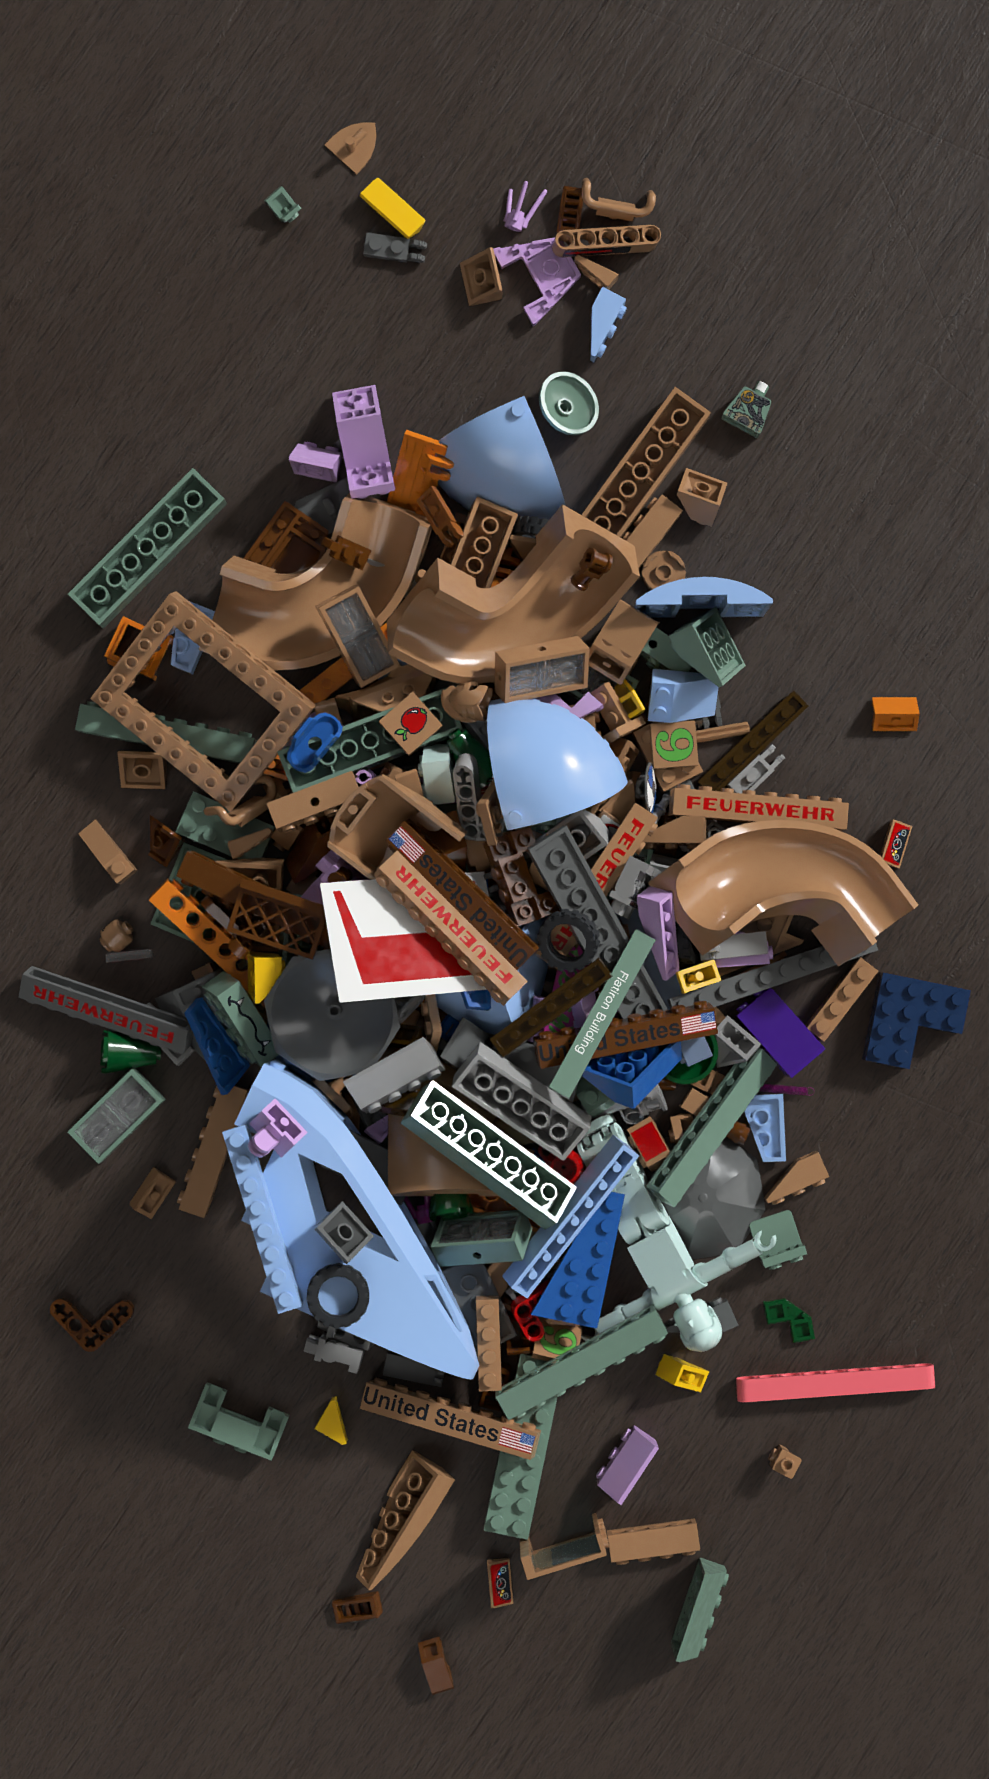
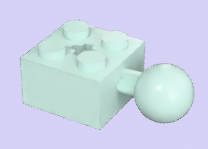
[418,744,456,805]

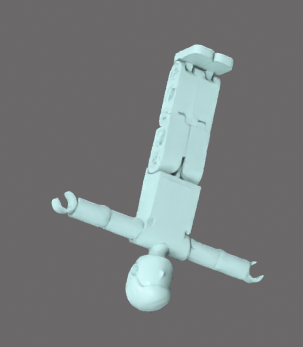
[577,1113,776,1352]

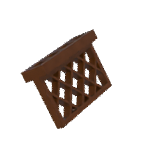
[226,878,326,960]

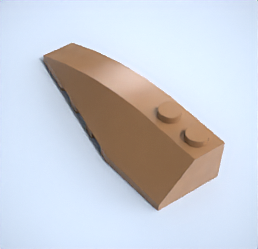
[356,1450,455,1590]

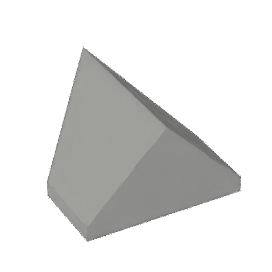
[715,1015,761,1068]

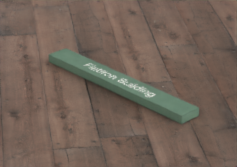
[548,929,656,1099]

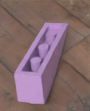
[637,886,679,981]

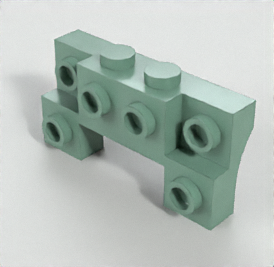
[188,1382,290,1461]

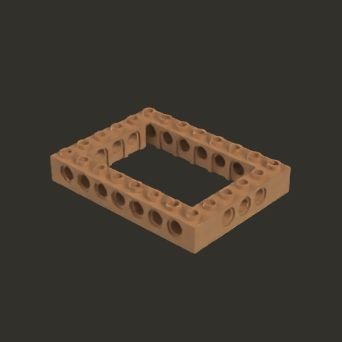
[90,591,317,812]

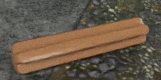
[696,722,750,743]

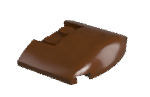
[243,501,329,574]

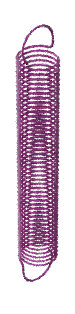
[759,1084,814,1096]

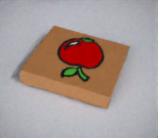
[379,692,443,756]

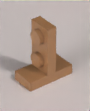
[590,682,646,743]

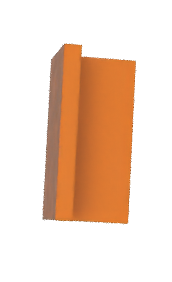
[872,697,920,731]

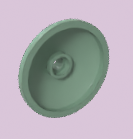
[539,372,599,435]

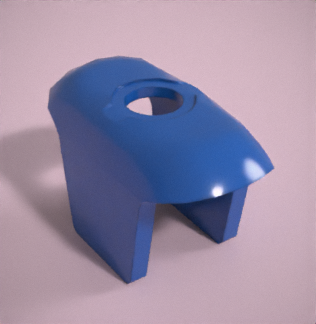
[287,712,343,773]

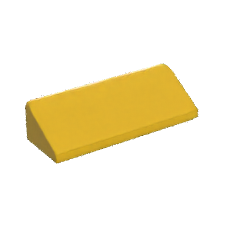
[359,178,425,239]

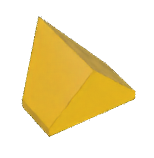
[614,679,645,719]

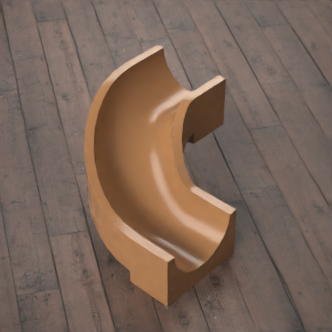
[199,493,433,670]
[387,504,640,684]
[648,820,918,966]

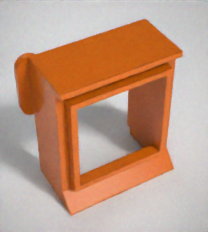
[104,616,174,681]

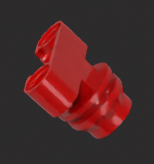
[538,1145,584,1185]

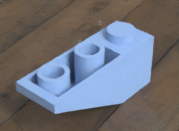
[590,287,627,362]

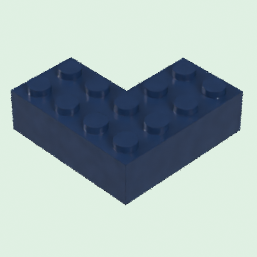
[862,973,971,1069]

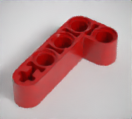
[510,1279,551,1341]

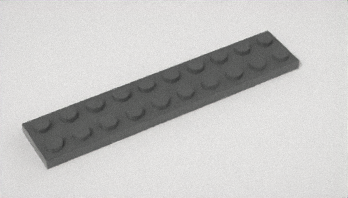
[526,825,668,1019]

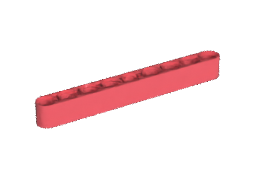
[736,1363,935,1402]

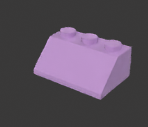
[596,1425,659,1505]

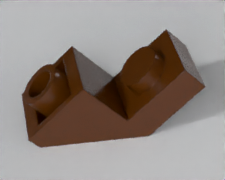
[418,1637,454,1695]

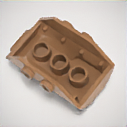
[336,664,436,722]

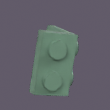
[749,1210,807,1270]

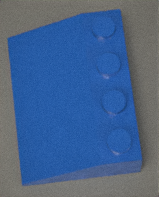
[582,1041,682,1109]

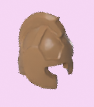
[441,682,493,723]

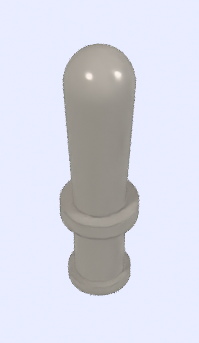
[653,794,670,824]

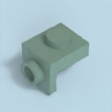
[264,186,301,223]

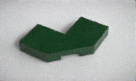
[763,1298,815,1343]

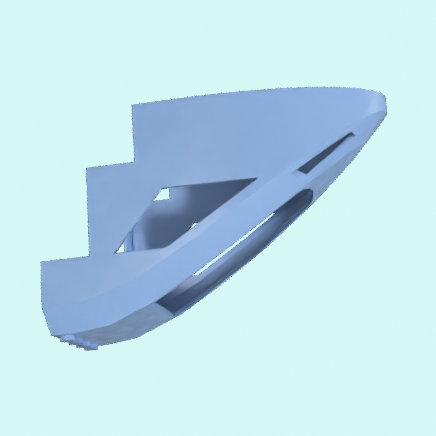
[234,1058,479,1379]

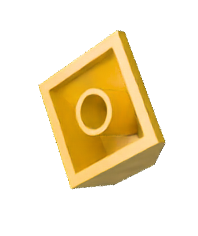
[247,951,285,1004]

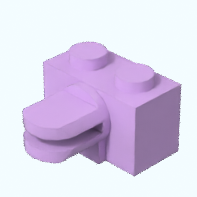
[248,1099,308,1158]

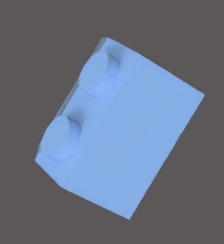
[648,669,718,723]

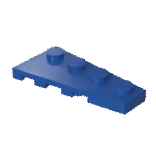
[184,997,250,1096]

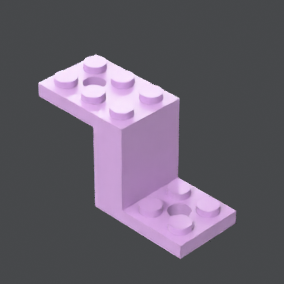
[332,385,395,499]

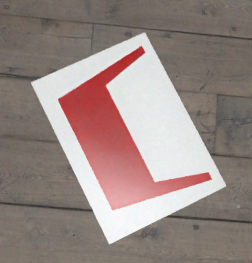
[320,871,489,1003]

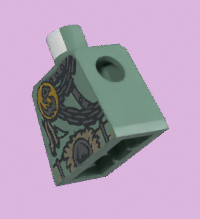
[721,381,772,439]

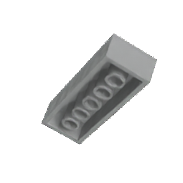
[452,1042,591,1161]

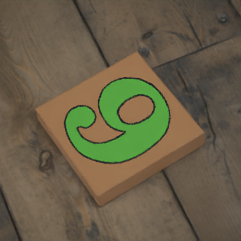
[650,720,699,769]
[531,1317,582,1362]

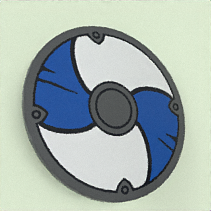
[635,762,656,814]

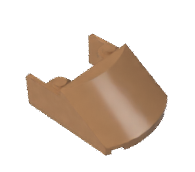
[328,774,467,880]

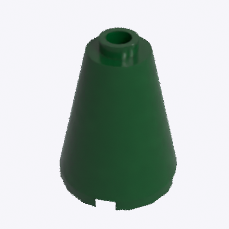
[447,728,494,789]
[100,1029,161,1074]
[429,1194,474,1221]

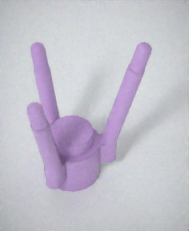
[503,181,547,232]

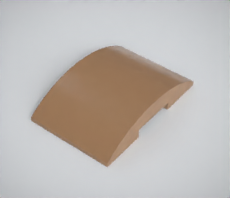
[388,1101,523,1196]

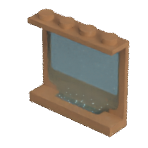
[520,1513,609,1580]

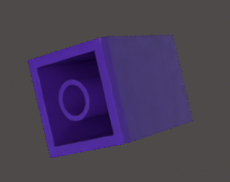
[735,988,825,1078]

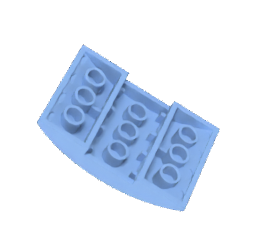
[634,577,773,618]

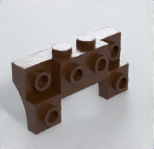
[483,826,561,927]

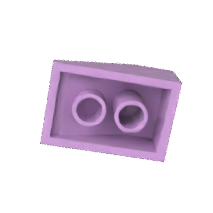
[289,442,343,482]

